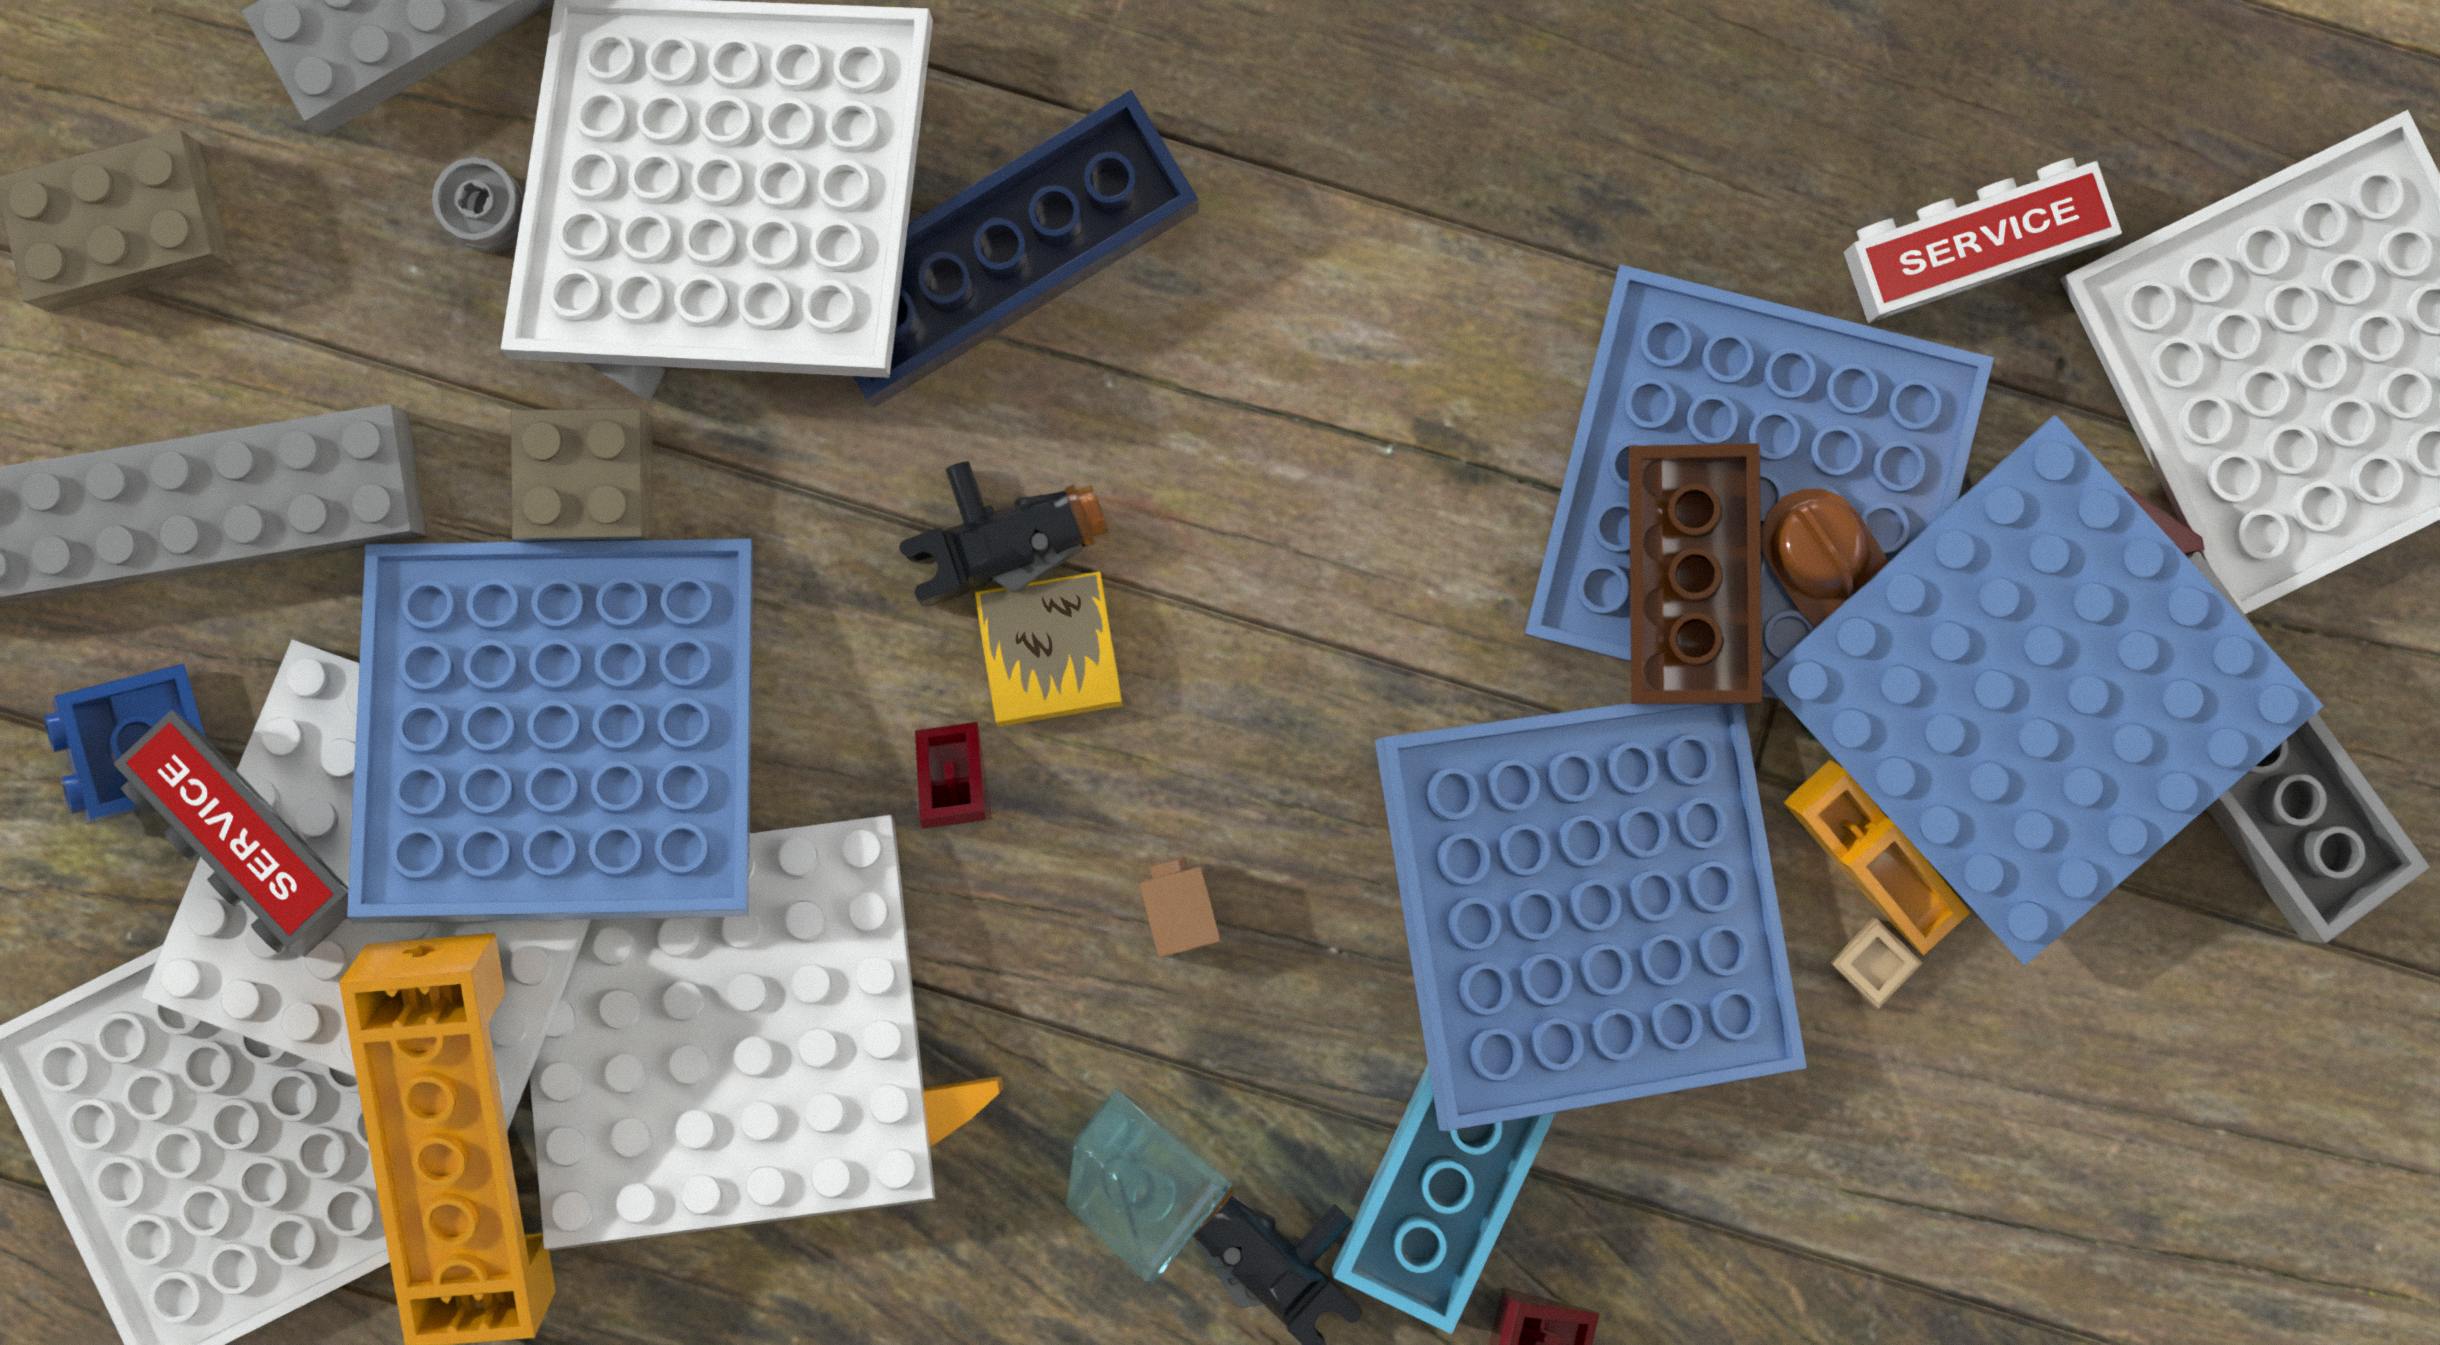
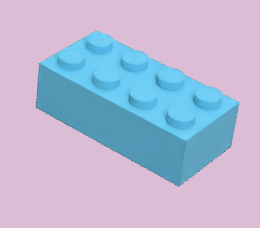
[1331,1064,1556,1334]

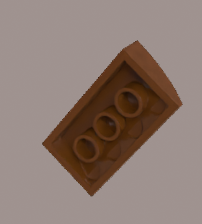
[1629,443,1763,705]

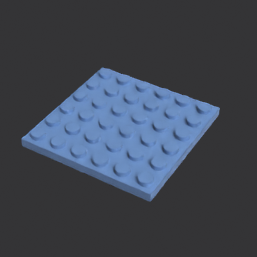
[1524,264,1994,701]
[1762,415,2324,966]
[347,539,754,924]
[1375,703,1807,1131]

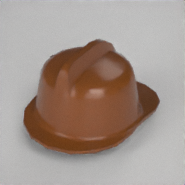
[1761,489,1888,626]

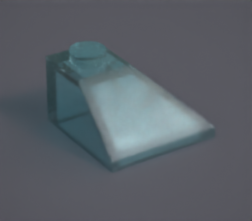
[1066,1088,1234,1285]

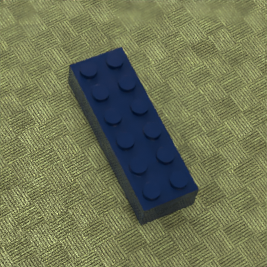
[853,89,1199,408]

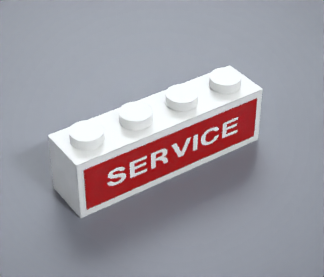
[1844,158,2122,323]

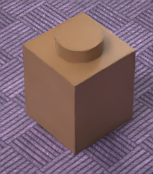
[1139,857,1221,958]

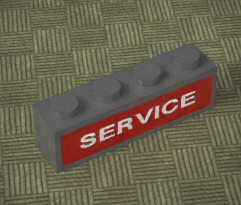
[113,710,349,957]

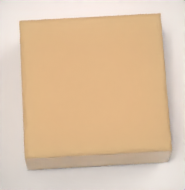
[1829,918,1922,1009]

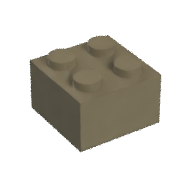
[511,408,653,542]

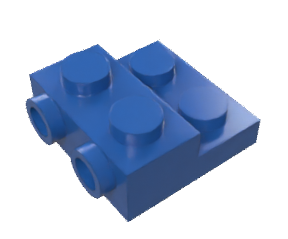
[44,663,205,825]

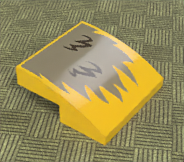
[975,571,1123,727]

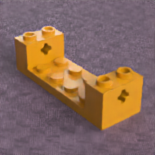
[339,933,556,1345]

